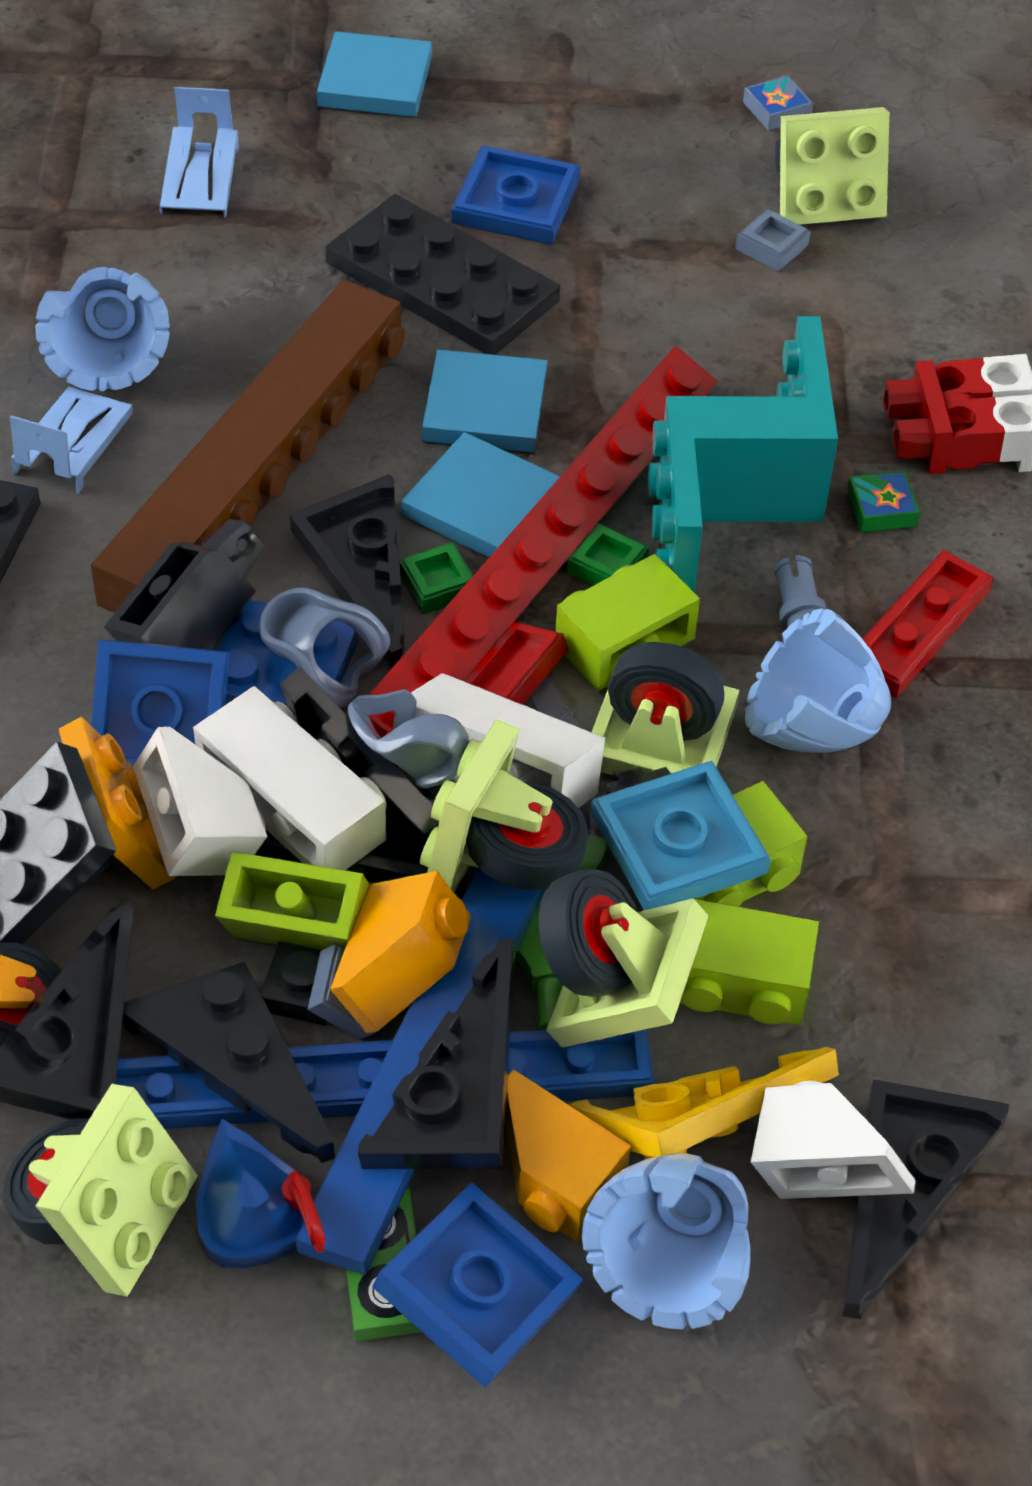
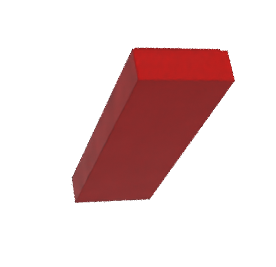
[862,550,994,698]

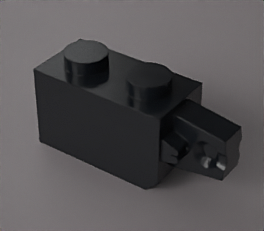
[104,519,264,650]

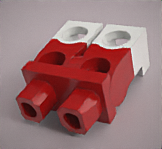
[883,354,1032,474]

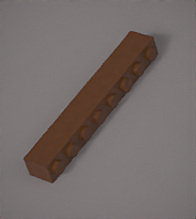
[90,280,405,613]

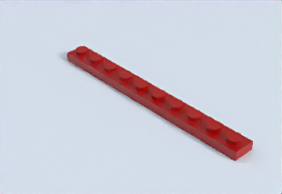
[369,345,718,738]

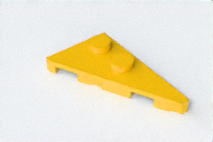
[569,1047,839,1159]

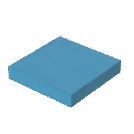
[317,31,432,117]
[422,349,548,453]
[401,432,560,558]
[591,760,771,911]

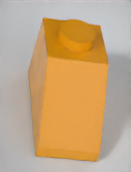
[330,871,471,1033]
[505,1069,631,1243]

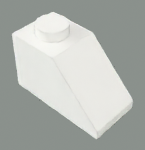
[133,727,267,876]
[751,1081,915,1199]

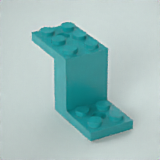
[648,316,838,592]

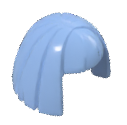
[35,267,170,391]
[744,609,891,753]
[582,1154,750,1330]

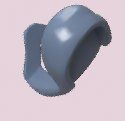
[259,588,390,708]
[348,689,469,789]

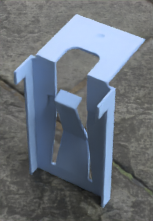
[160,87,239,217]
[10,386,133,494]

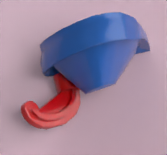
[196,1119,326,1268]

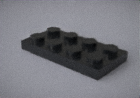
[325,194,560,355]

